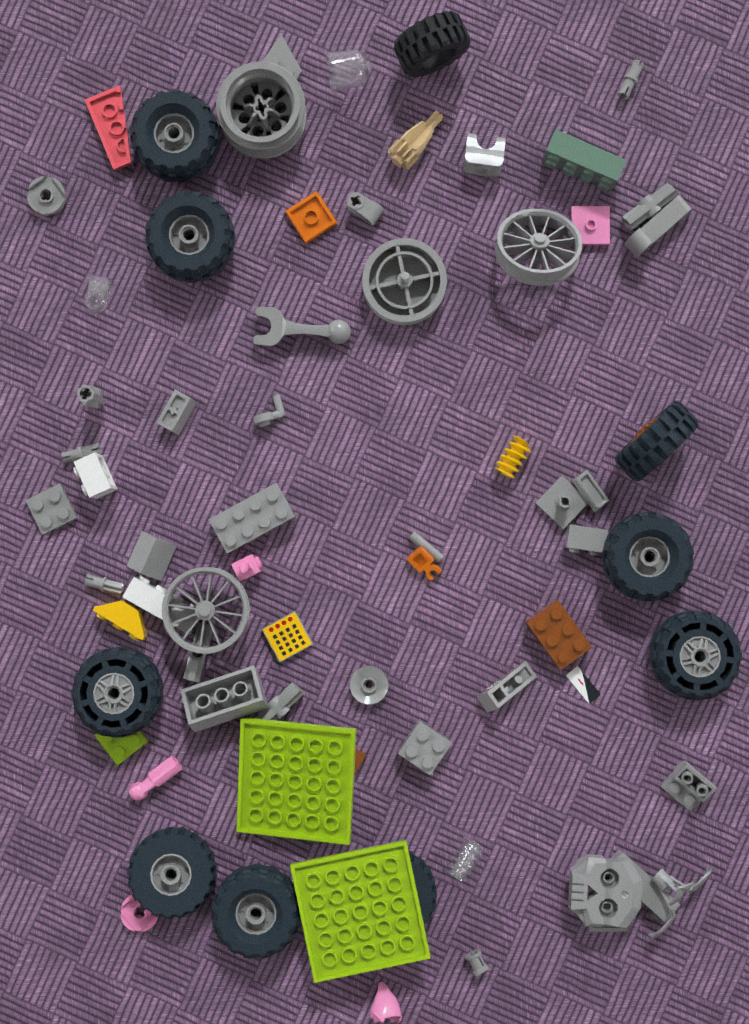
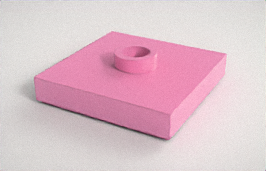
[571,206,610,245]

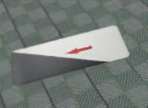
[566,666,600,704]

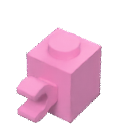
[231,554,263,582]

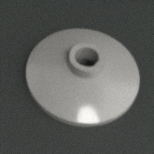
[350,666,388,705]

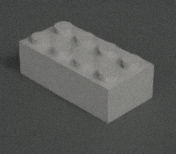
[208,482,296,554]
[180,665,268,732]

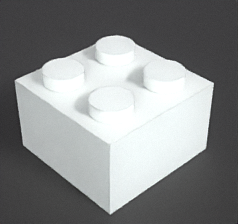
[73,452,118,499]

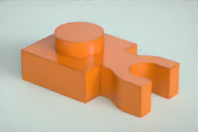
[407,545,442,581]

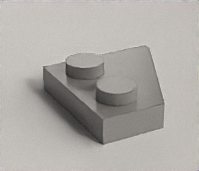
[262,35,302,80]

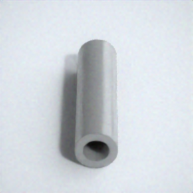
[409,531,444,563]

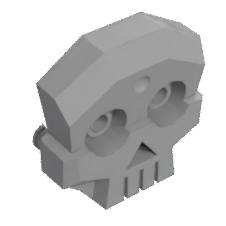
[568,854,642,928]

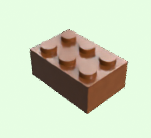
[524,599,592,670]

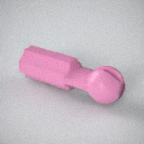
[129,756,182,801]

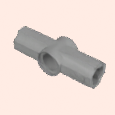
[621,183,677,231]
[77,385,106,409]
[183,622,213,682]
[255,682,304,720]

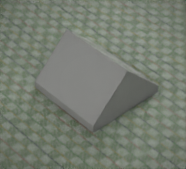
[127,531,177,581]

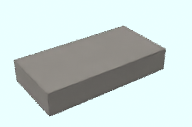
[572,470,610,512]

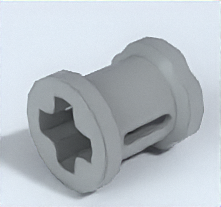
[465,949,488,976]

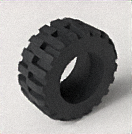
[394,11,471,78]

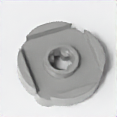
[27,176,67,216]

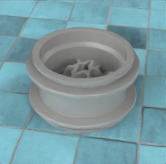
[216,62,307,159]

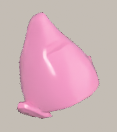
[370,982,402,1023]

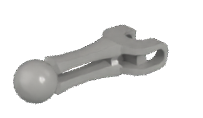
[253,307,351,346]

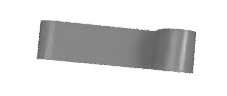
[624,195,692,258]

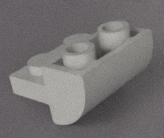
[661,760,717,811]

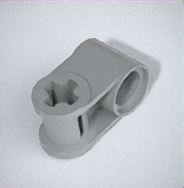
[347,192,384,226]

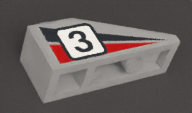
[477,661,537,713]

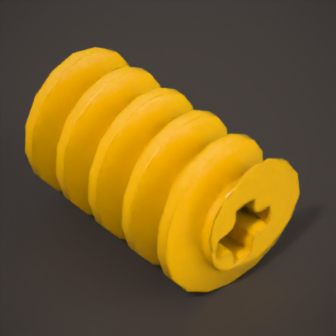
[493,435,532,479]

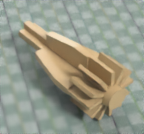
[387,111,443,170]

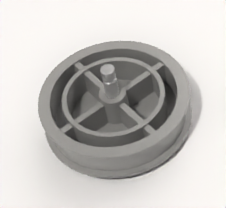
[362,238,447,325]

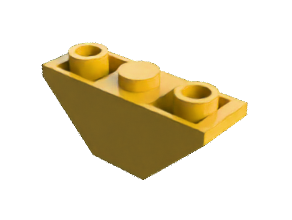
[93,600,147,641]

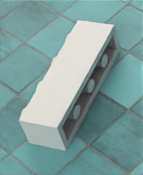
[123,575,198,635]

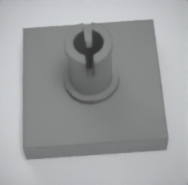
[535,475,588,529]

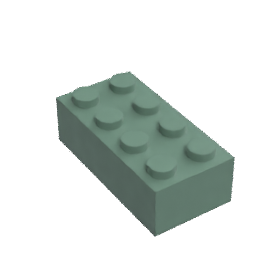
[542,129,627,191]

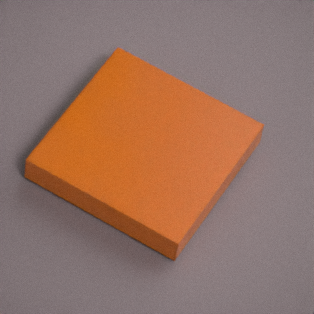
[285,191,338,244]

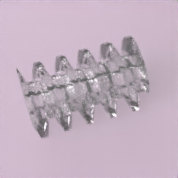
[446,836,483,882]

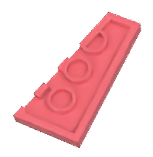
[85,85,132,171]

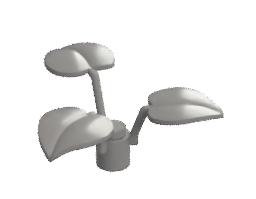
[648,866,712,938]

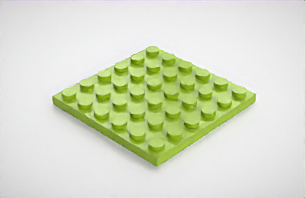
[236,717,356,845]
[290,840,431,983]

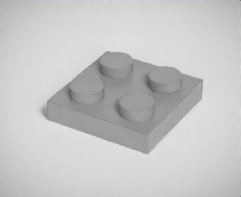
[25,483,78,535]

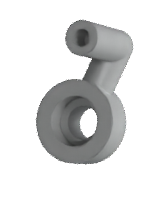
[253,394,285,427]

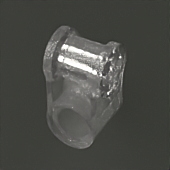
[85,275,112,314]

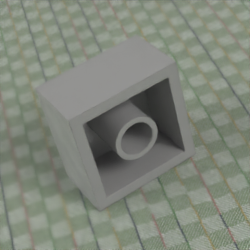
[398,719,452,775]

